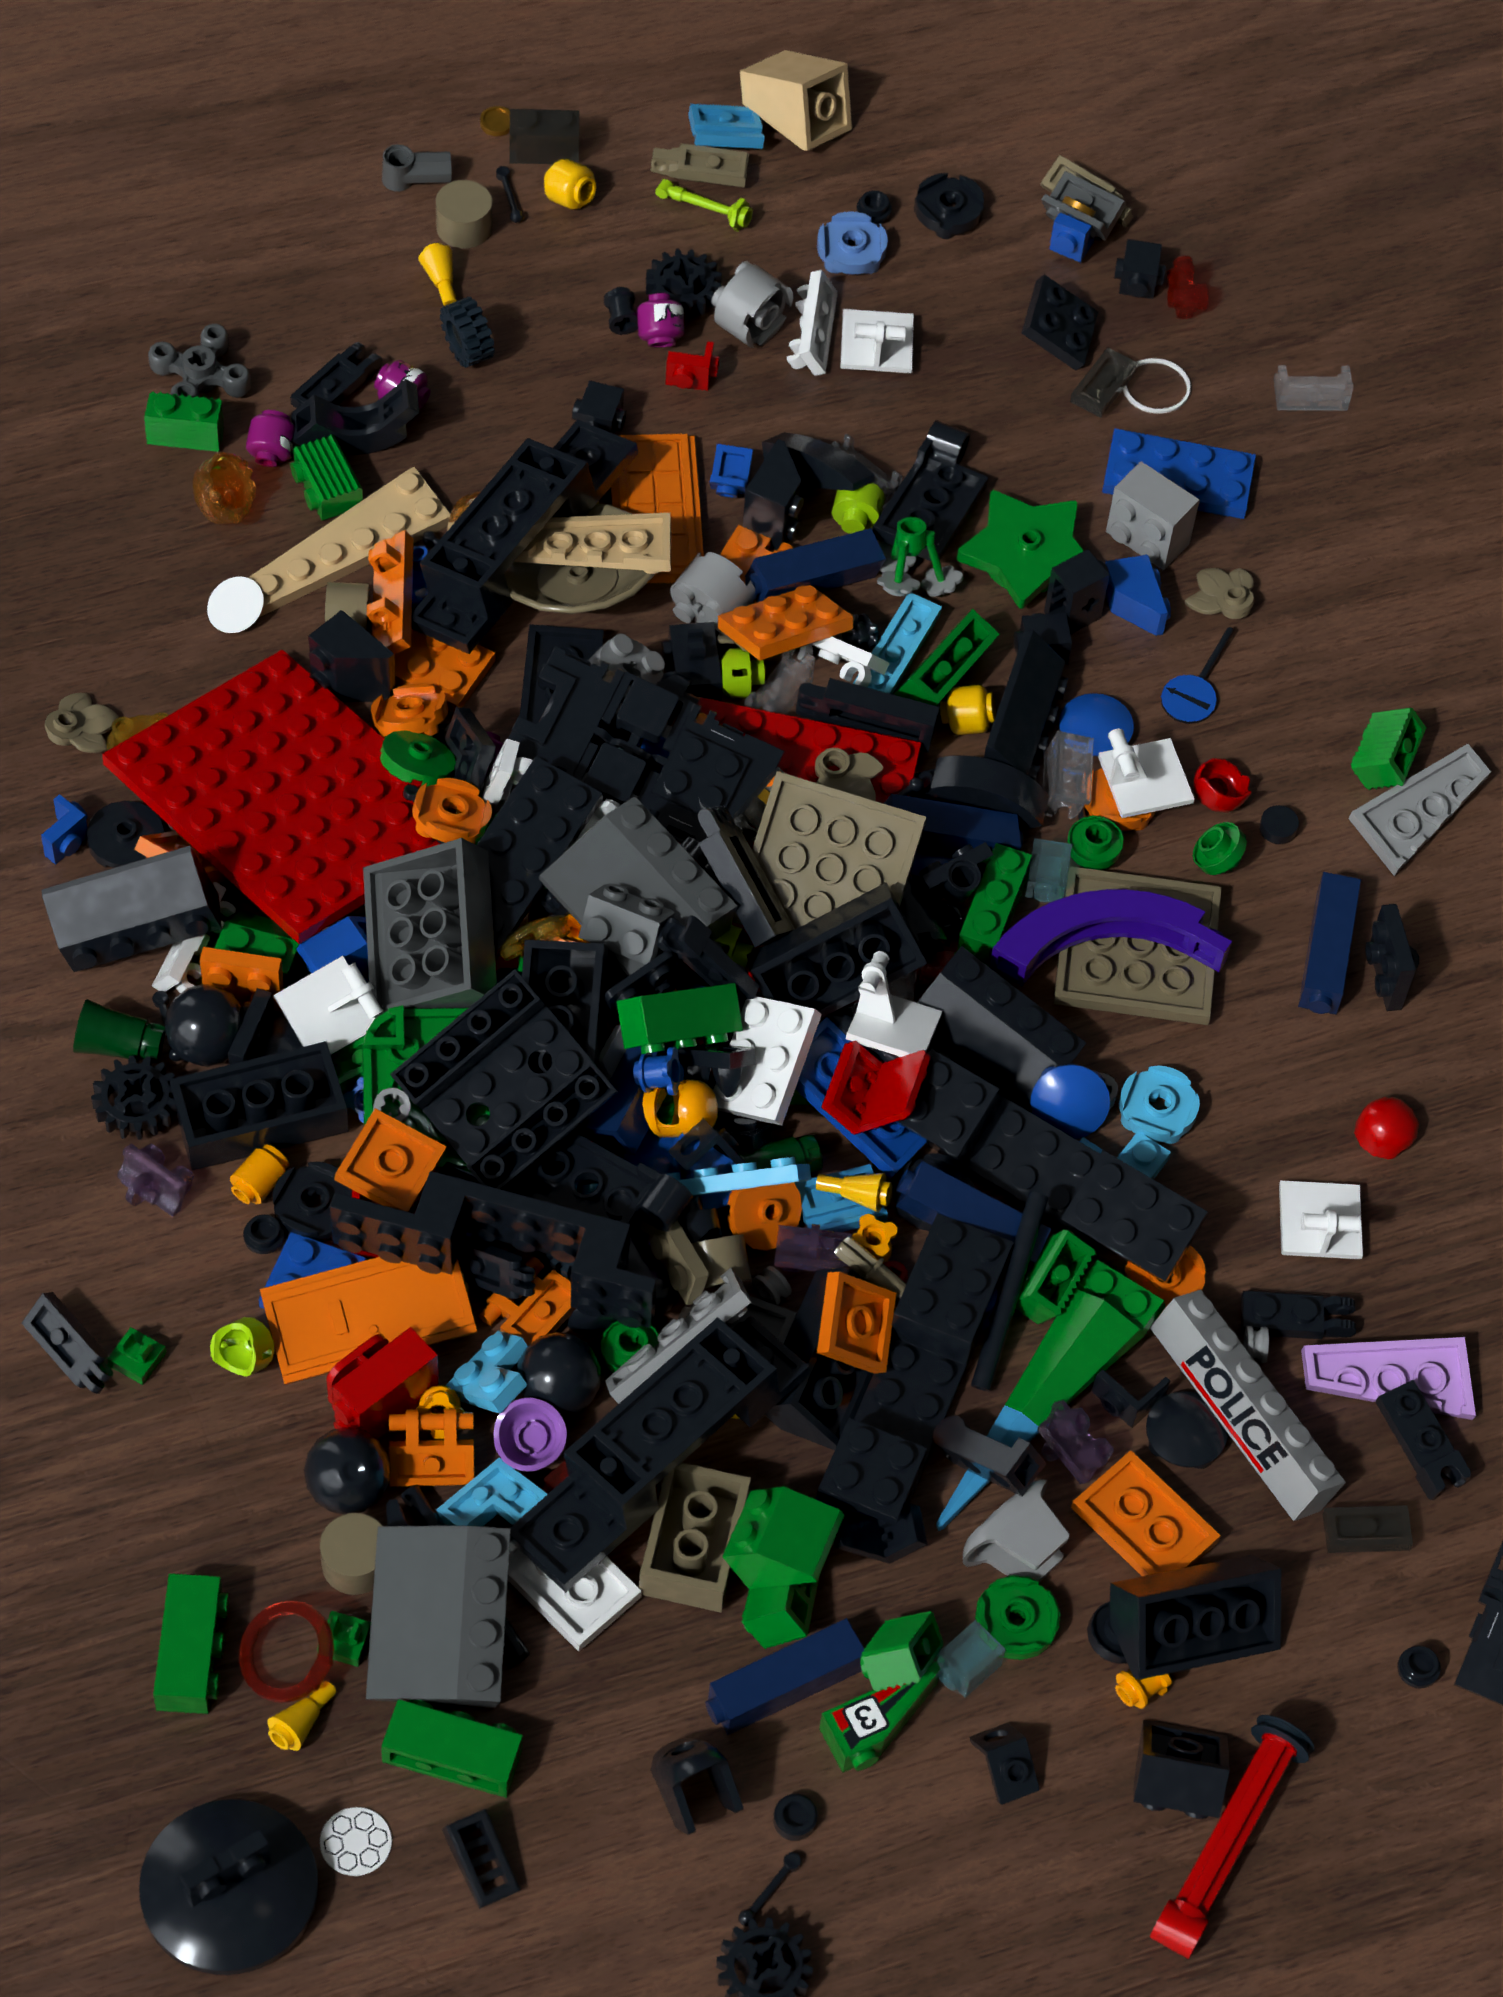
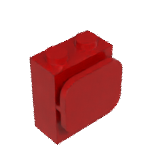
[326,1327,439,1439]

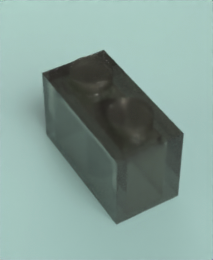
[509,109,579,164]

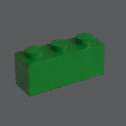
[894,609,1000,706]
[956,843,1032,967]
[616,983,743,1054]
[153,1573,229,1714]
[381,1699,523,1798]

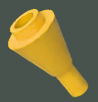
[418,243,457,306]
[816,1173,892,1213]
[268,1681,337,1751]

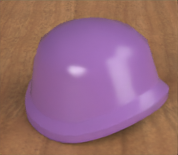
[494,1398,567,1472]

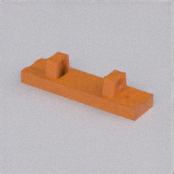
[366,530,414,654]

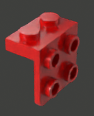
[821,1040,930,1135]

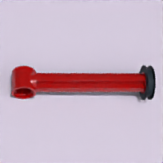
[1149,1715,1315,1960]

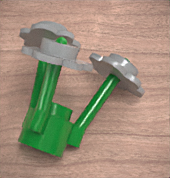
[877,517,963,597]

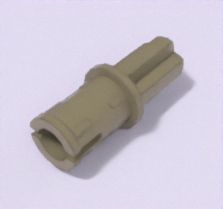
[835,1236,906,1304]

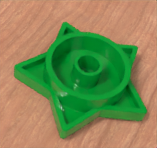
[957,490,1083,609]

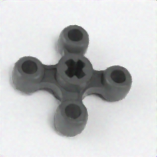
[148,324,252,398]

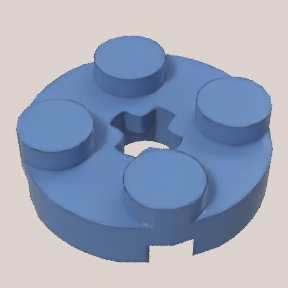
[817,212,888,275]

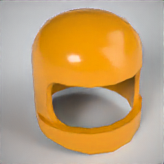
[642,1080,718,1138]

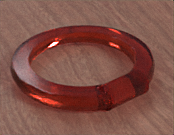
[239,1600,334,1703]

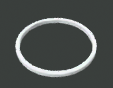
[1122,358,1191,414]

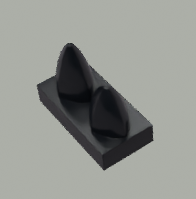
[667,1043,756,1098]

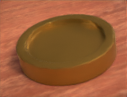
[480,106,515,137]
[1062,196,1096,218]

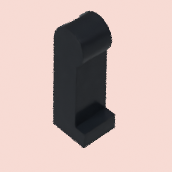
[933,1416,1047,1496]

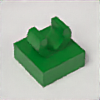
[107,1327,166,1385]
[317,1610,371,1667]

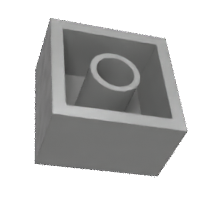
[1106,461,1200,570]

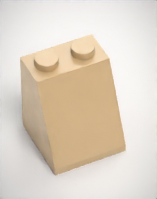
[740,50,852,151]

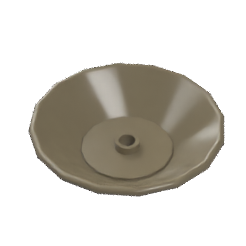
[504,504,654,614]

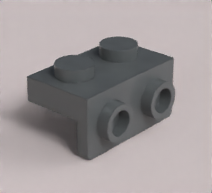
[1041,171,1126,241]
[578,884,675,965]

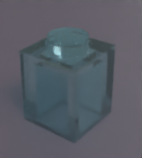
[1025,838,1072,903]
[937,1620,1006,1698]

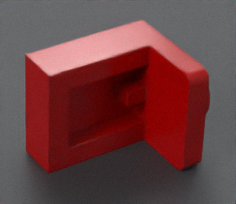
[665,341,720,391]

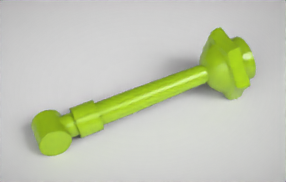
[655,179,753,232]

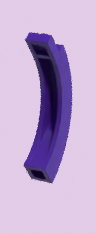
[989,889,1232,987]

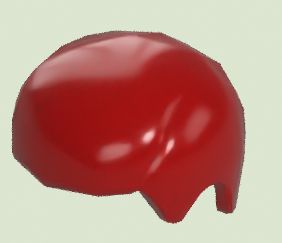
[1193,758,1252,813]
[1354,1096,1419,1159]

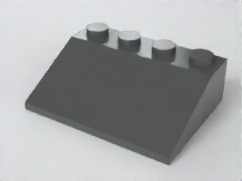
[539,796,737,976]
[363,838,497,1018]
[366,1526,510,1708]

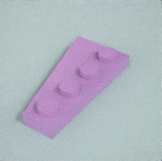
[1301,1337,1476,1420]

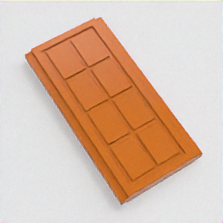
[611,434,704,583]
[260,1257,477,1385]

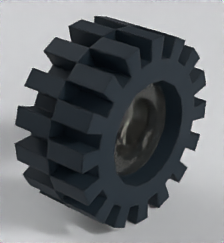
[440,297,495,368]

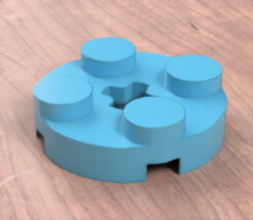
[1119,1065,1200,1144]

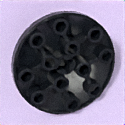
[139,1799,318,1975]

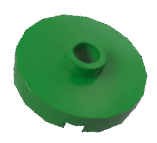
[380,730,456,787]
[975,1575,1060,1660]

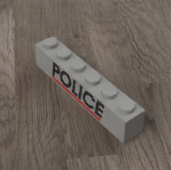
[1150,1290,1346,1521]

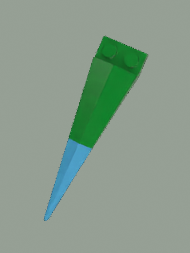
[937,1260,1165,1531]

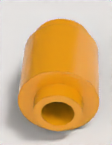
[230,1144,289,1204]

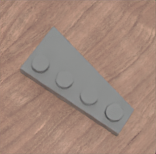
[1348,744,1491,876]
[605,1267,751,1404]

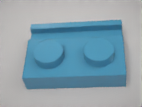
[688,104,765,149]
[795,1164,888,1240]

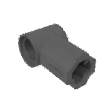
[382,144,452,192]

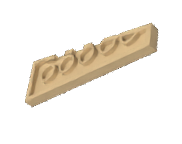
[248,467,452,617]
[447,512,671,574]

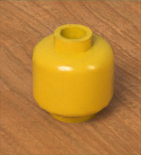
[544,159,596,210]
[940,685,996,735]

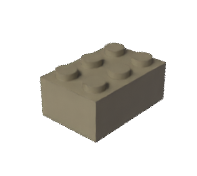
[639,1462,751,1613]

